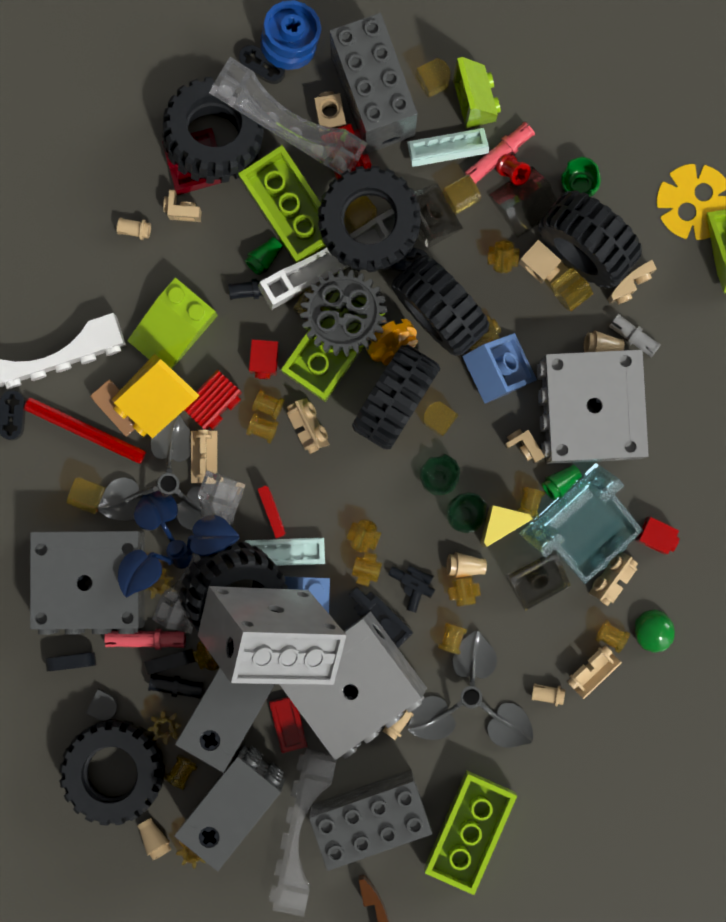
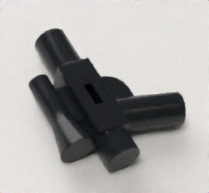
[388,565,435,613]

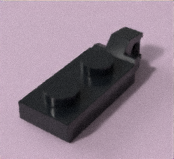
[349,586,414,648]

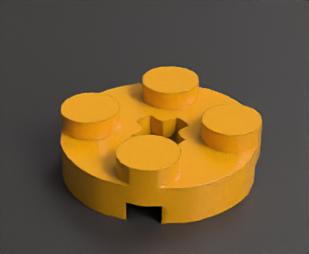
[366,319,418,365]

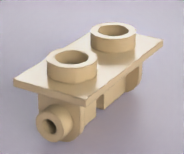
[287,398,330,454]
[191,430,217,483]
[589,551,638,606]
[567,645,622,699]

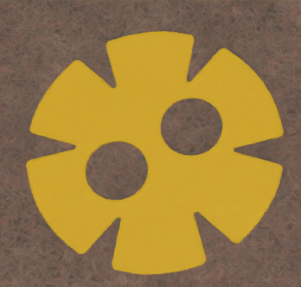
[657,164,726,240]

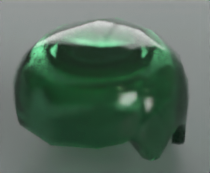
[420,454,460,496]
[447,492,487,533]

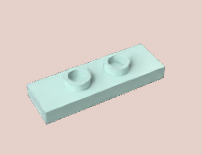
[407,128,489,167]
[245,538,325,566]

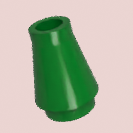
[245,237,283,275]
[542,464,582,500]

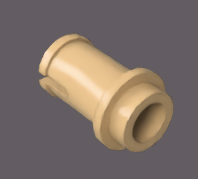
[117,218,151,240]
[531,683,565,707]
[383,710,414,740]

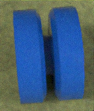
[260,0,321,70]

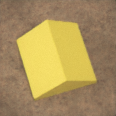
[480,505,533,547]

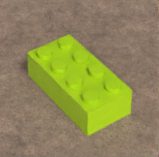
[238,145,326,264]
[281,293,385,402]
[424,770,517,895]

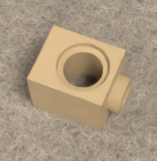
[314,91,346,135]
[519,240,561,284]

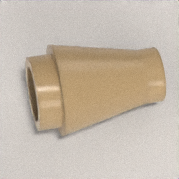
[584,331,625,352]
[447,552,487,578]
[137,818,171,860]

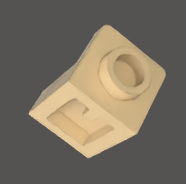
[163,190,202,222]
[504,429,545,463]

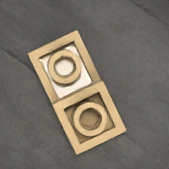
[608,260,657,305]

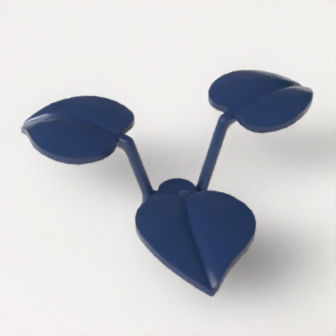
[118,490,240,598]

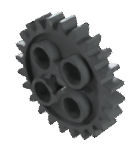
[300,269,388,357]

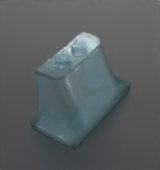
[519,463,643,584]

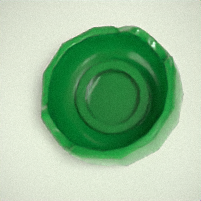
[561,157,601,197]
[635,609,675,653]

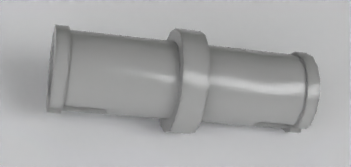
[609,314,661,358]

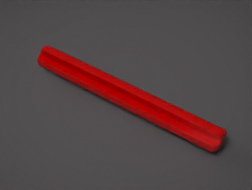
[24,398,146,463]

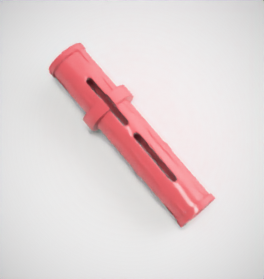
[465,122,535,185]
[105,629,186,650]

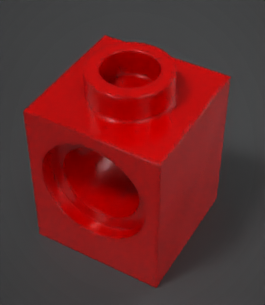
[249,339,279,379]
[635,517,680,555]

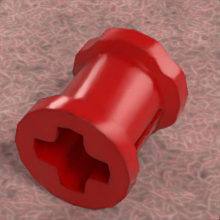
[496,154,531,185]

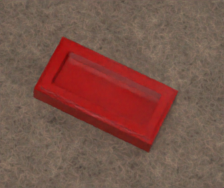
[258,486,286,539]
[269,697,308,753]

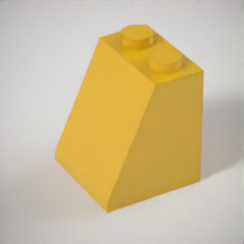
[111,354,200,438]

